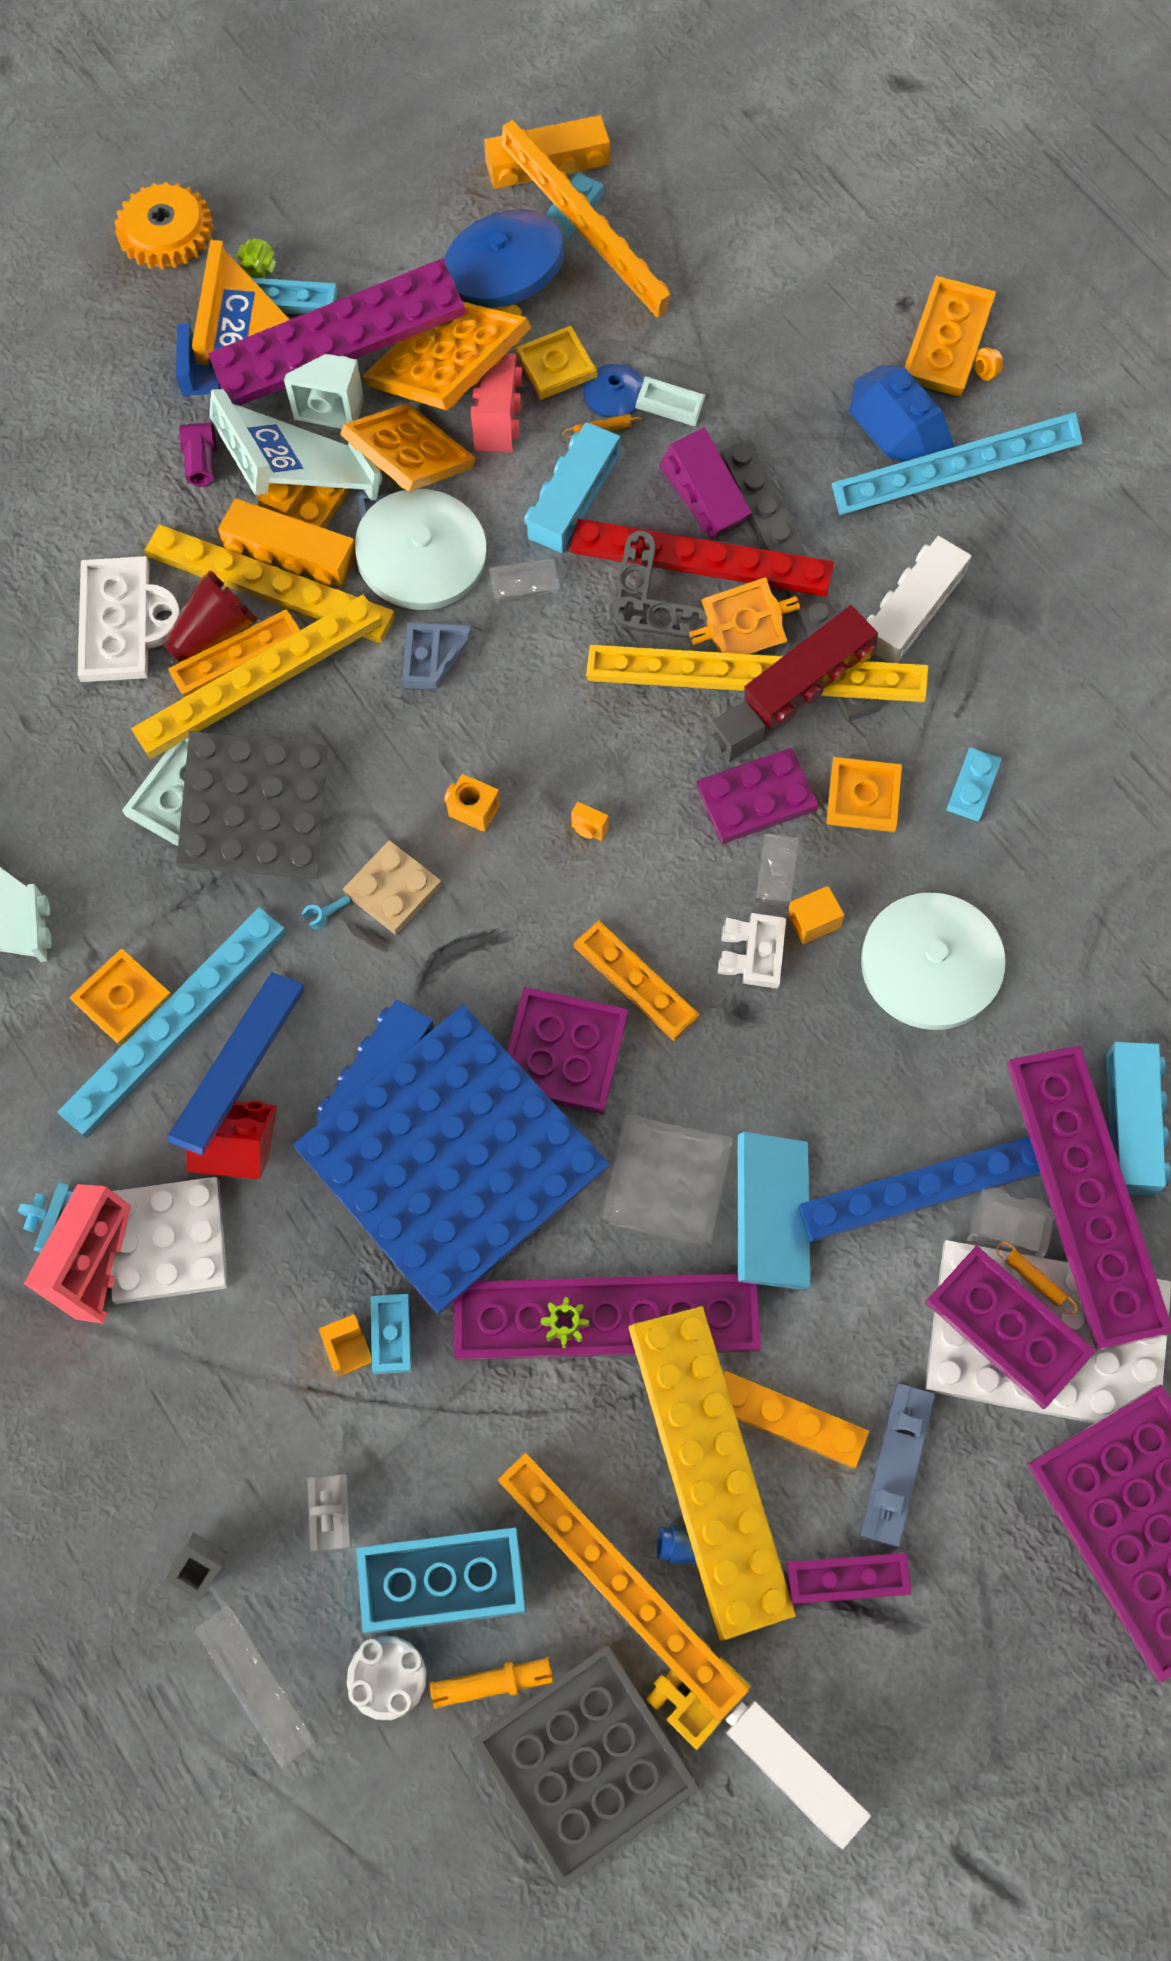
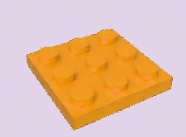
[340,403,476,492]

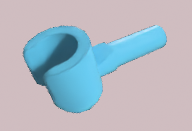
[302,895,351,930]

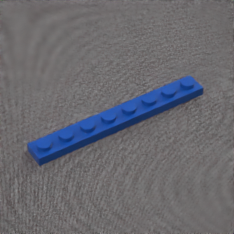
[798,1137,1041,1242]

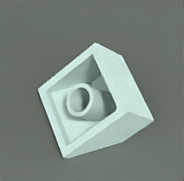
[284,354,365,429]

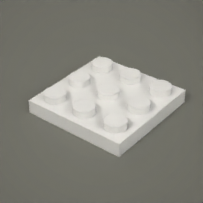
[111,1177,228,1304]

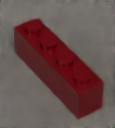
[744,604,878,729]

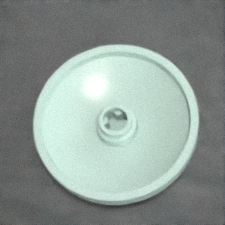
[355,489,486,610]
[861,893,1005,1030]

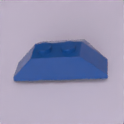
[849,365,954,462]

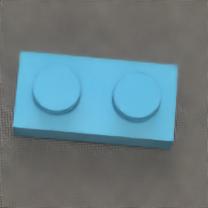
[946,747,1002,822]
[370,1294,412,1375]

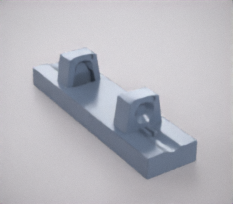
[859,1383,935,1548]

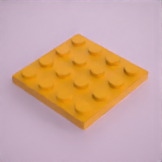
[362,302,531,410]

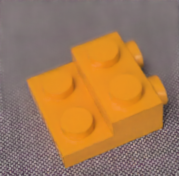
[257,483,350,529]

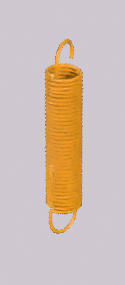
[562,414,642,438]
[996,1242,1077,1314]

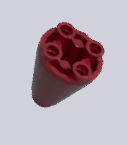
[163,569,258,662]

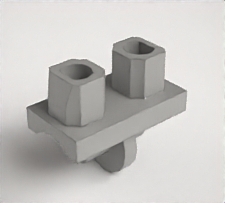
[307,1474,351,1552]

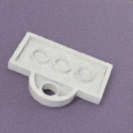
[78,556,181,682]

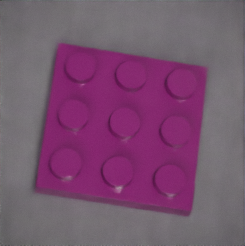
[507,987,628,1114]

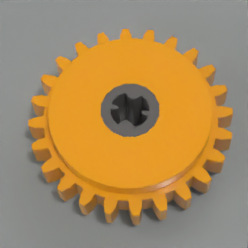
[114,182,214,270]

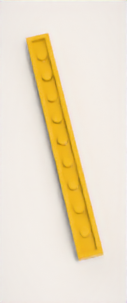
[586,645,928,702]

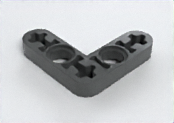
[614,531,707,639]

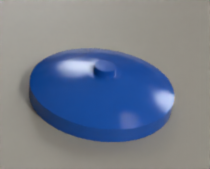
[444,209,565,308]

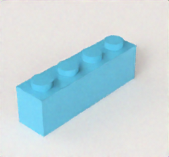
[524,422,620,554]
[1106,1042,1170,1196]

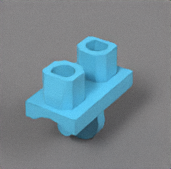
[18,1182,73,1253]

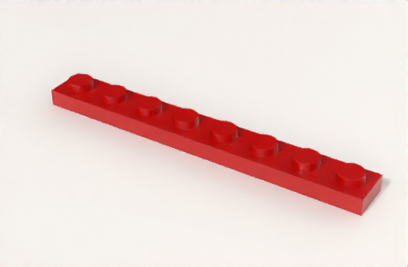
[570,519,834,597]

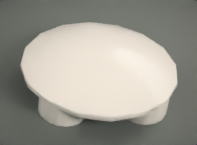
[347,1636,426,1720]

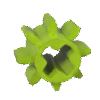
[236,239,276,279]
[541,1297,589,1348]

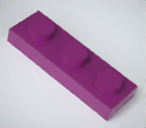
[786,1553,912,1605]

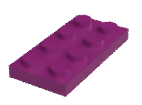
[925,1245,1096,1410]

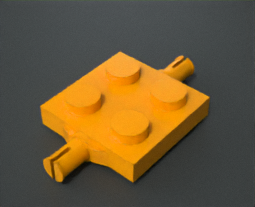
[689,577,800,654]

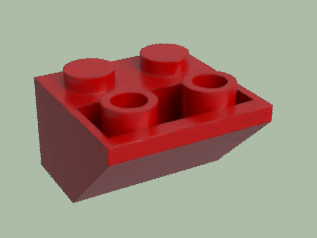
[186,1100,277,1179]

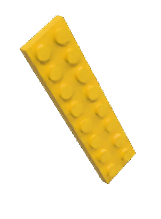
[628,1306,796,1640]

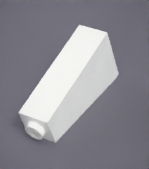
[725,1701,871,1849]

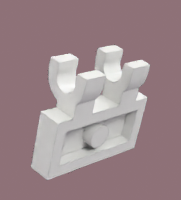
[717,913,786,988]

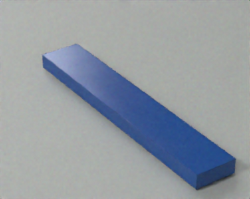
[168,972,304,1155]

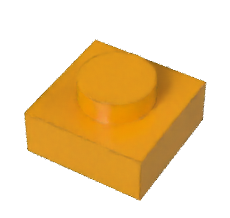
[571,801,609,841]

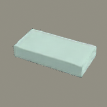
[635,376,705,427]

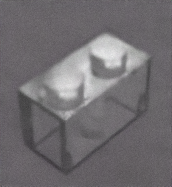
[966,1188,1055,1258]

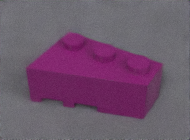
[659,427,752,540]

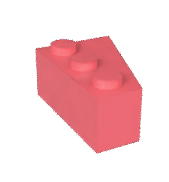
[471,353,523,453]
[24,1184,131,1324]

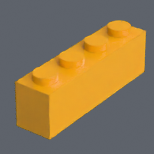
[484,115,610,189]
[218,498,356,588]

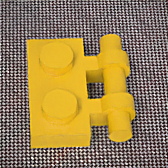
[646,1637,751,1750]

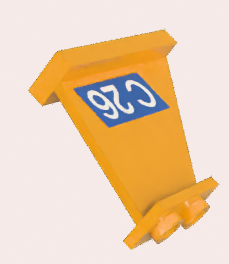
[192,240,289,389]

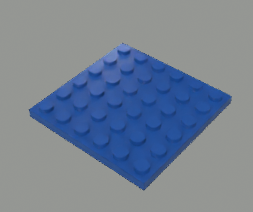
[293,1004,609,1315]

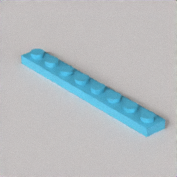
[831,412,1083,515]
[57,907,286,1138]

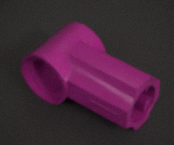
[179,422,217,487]

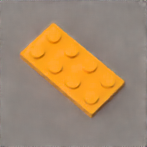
[905,276,996,398]

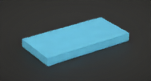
[738,1132,810,1290]

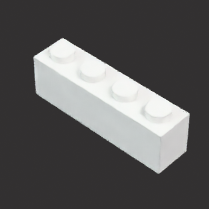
[867,536,972,663]

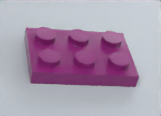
[696,747,818,844]

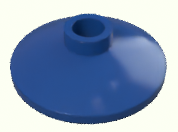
[583,364,644,418]

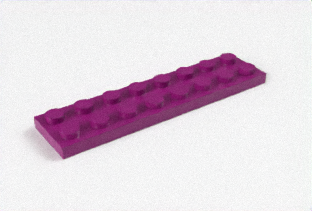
[208,258,466,406]
[1007,1045,1171,1351]
[454,1274,761,1360]

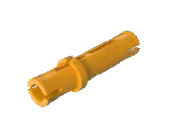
[430,1657,554,1709]

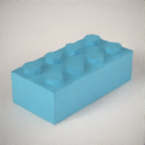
[356,1527,527,1634]

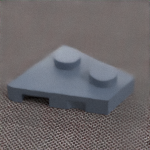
[402,623,472,689]

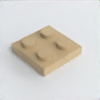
[343,840,442,935]

